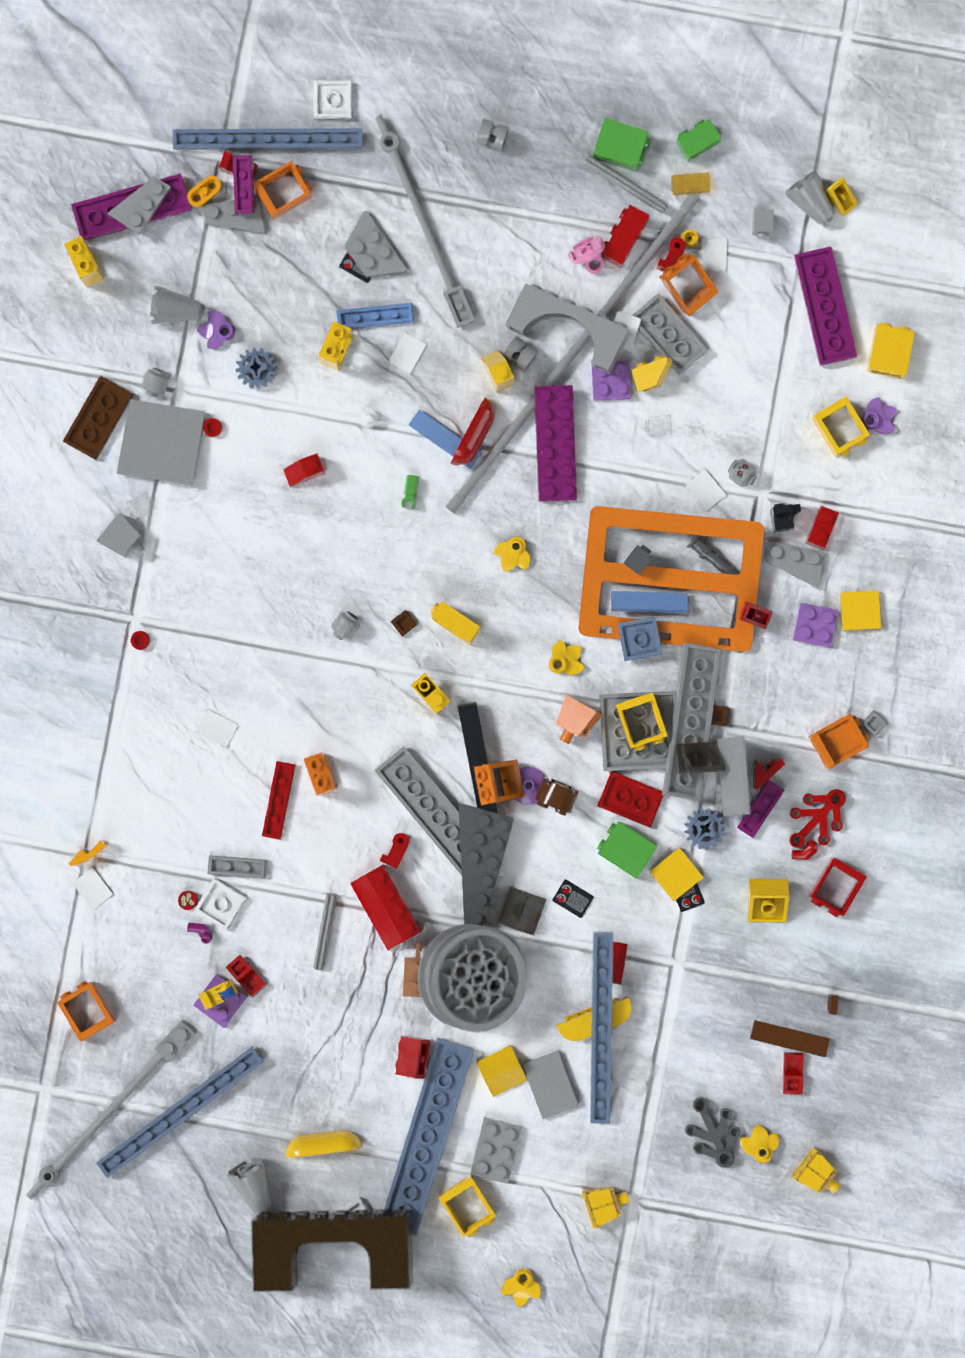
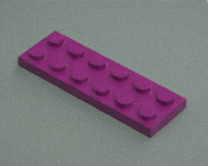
[71,173,192,241]
[794,246,857,366]
[534,385,577,502]

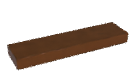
[750,1020,830,1058]

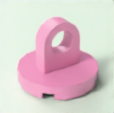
[568,236,605,274]

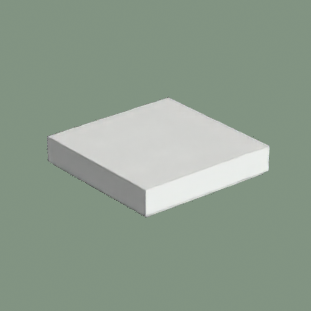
[314,80,352,119]
[194,878,247,931]

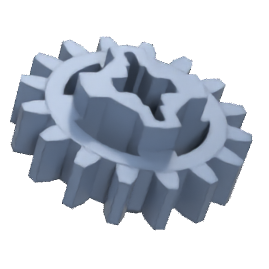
[235,347,277,390]
[684,808,726,850]

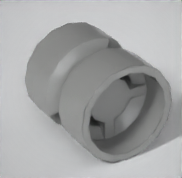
[476,119,509,151]
[503,336,539,372]

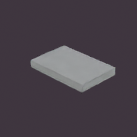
[522,1051,579,1119]

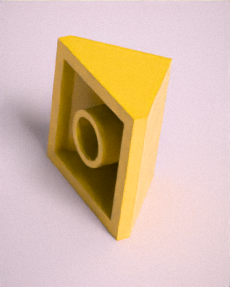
[476,1045,528,1097]

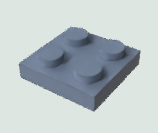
[617,616,662,661]

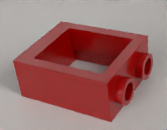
[808,857,867,918]

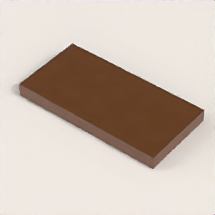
[63,376,134,461]

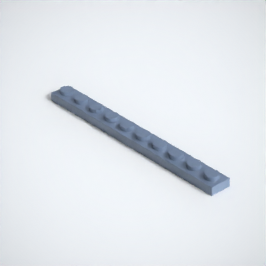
[173,128,363,150]
[590,932,613,1124]
[96,1046,264,1178]

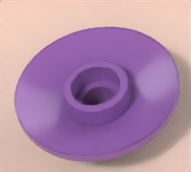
[515,767,547,805]

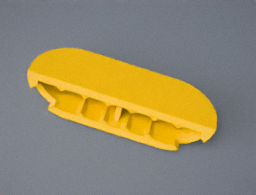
[556,996,631,1041]
[285,1130,362,1158]

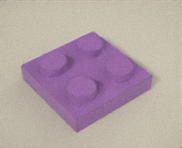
[591,360,631,401]
[793,603,838,648]
[193,974,248,1028]

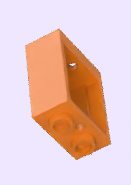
[254,161,313,220]
[659,253,719,316]
[303,752,337,796]
[474,759,525,805]
[57,981,116,1042]

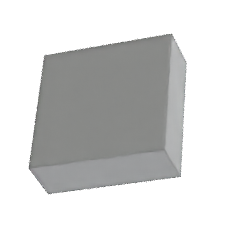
[860,710,888,737]

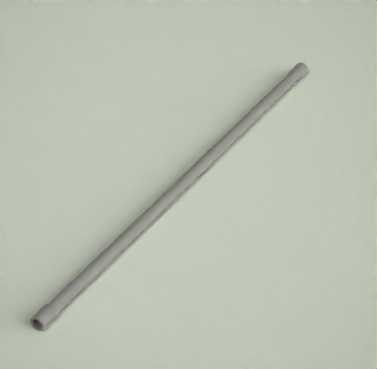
[446,194,699,514]

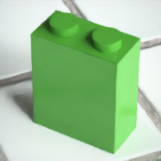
[593,118,650,172]
[596,821,658,879]

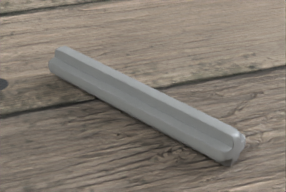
[313,894,336,970]

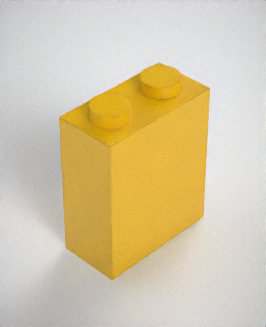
[866,322,915,379]

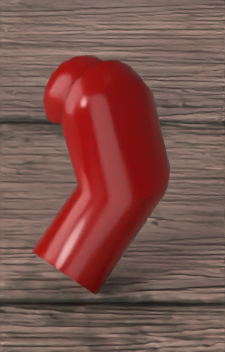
[791,840,818,860]

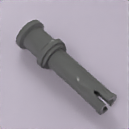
[686,535,740,575]

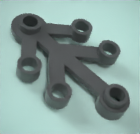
[685,1097,740,1168]

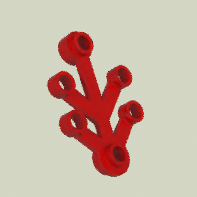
[789,789,846,848]

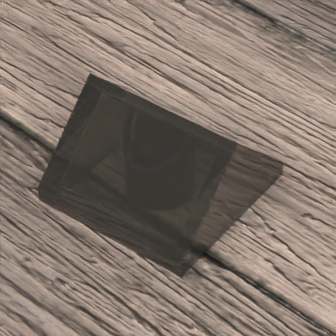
[677,742,726,774]
[498,886,547,935]

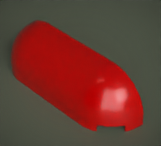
[450,397,495,466]

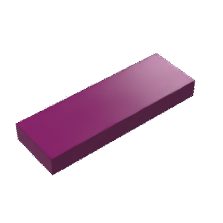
[233,155,255,214]
[737,780,785,838]

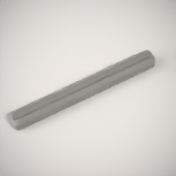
[585,156,667,213]

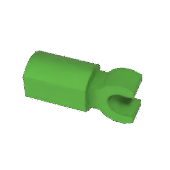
[401,475,419,509]

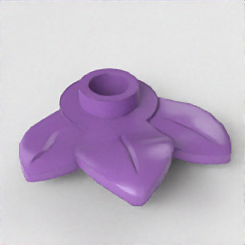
[197,311,235,349]
[861,397,897,434]

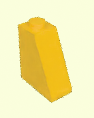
[481,350,514,393]

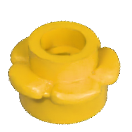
[681,229,699,247]

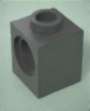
[623,544,653,575]

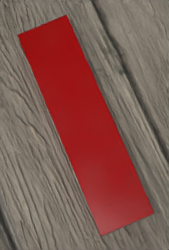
[262,761,296,840]

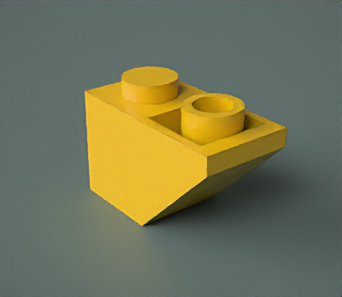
[631,355,673,393]
[411,673,451,714]

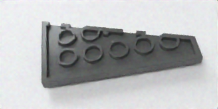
[458,802,514,926]

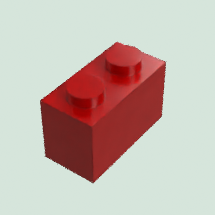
[805,506,839,551]
[395,1036,430,1078]

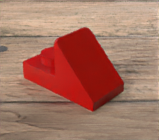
[753,758,785,790]

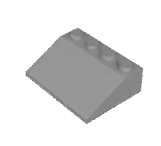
[713,736,750,816]

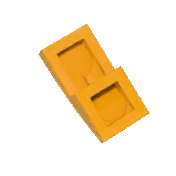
[68,840,108,866]

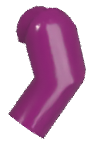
[187,922,213,944]

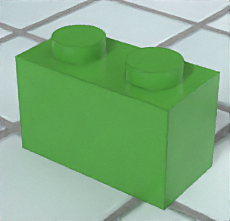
[676,119,721,162]

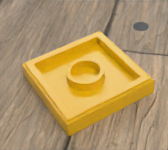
[840,590,881,631]
[649,847,704,902]

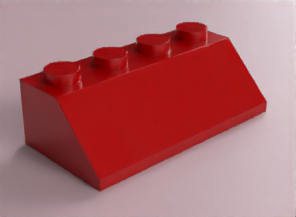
[350,865,421,950]

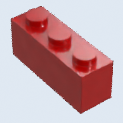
[601,204,650,268]

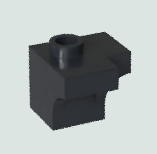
[770,503,801,533]

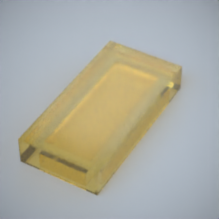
[671,172,711,196]

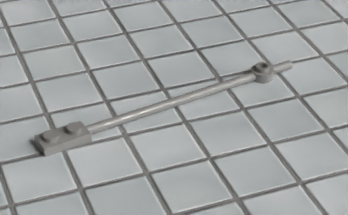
[375,115,475,328]
[26,1020,196,1200]

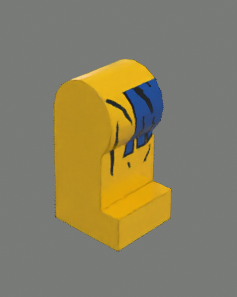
[198,979,238,1010]

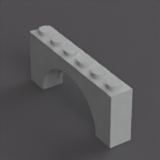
[506,283,630,374]

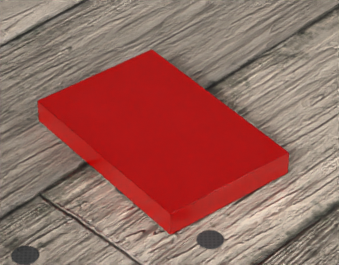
[597,771,664,828]

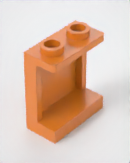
[808,714,870,770]

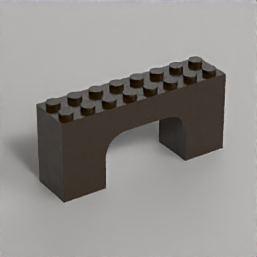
[251,1209,413,1292]

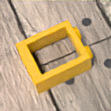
[64,236,104,287]
[318,321,353,371]
[811,396,870,457]
[430,601,480,646]
[615,692,668,751]
[438,1175,496,1238]

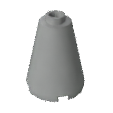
[785,170,834,225]
[150,286,203,324]
[227,1158,271,1214]

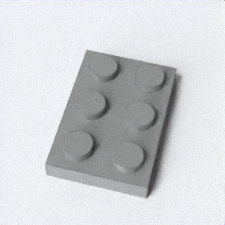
[470,1117,521,1184]

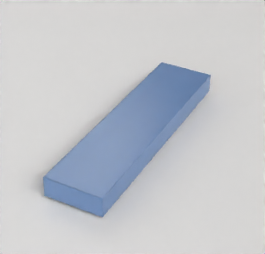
[336,303,414,329]
[408,409,481,469]
[611,591,688,614]

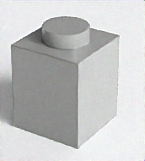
[752,208,774,239]

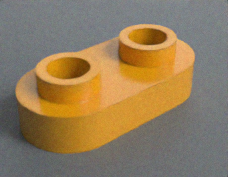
[187,176,222,208]

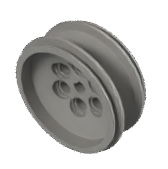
[418,924,527,1032]

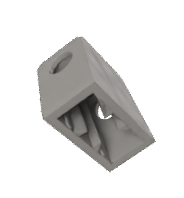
[96,513,145,558]

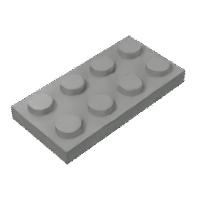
[632,293,708,376]

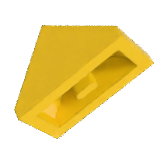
[826,177,858,216]

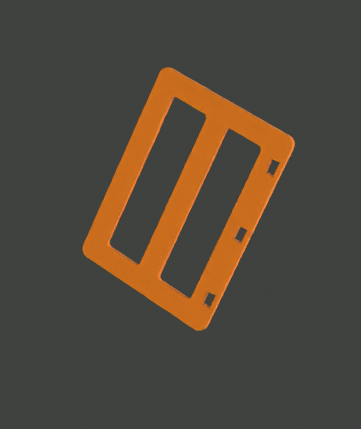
[578,506,764,652]

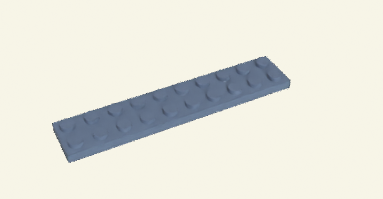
[384,1037,474,1236]

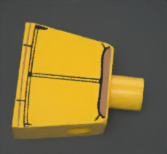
[791,1147,840,1194]
[582,1187,630,1229]

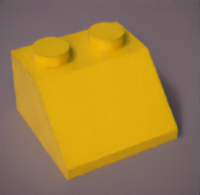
[748,879,789,922]

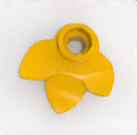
[493,536,530,572]
[549,640,585,675]
[740,1124,779,1164]
[502,1268,541,1307]

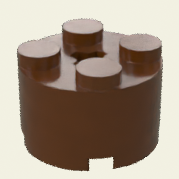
[535,777,579,816]

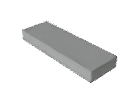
[207,855,267,879]

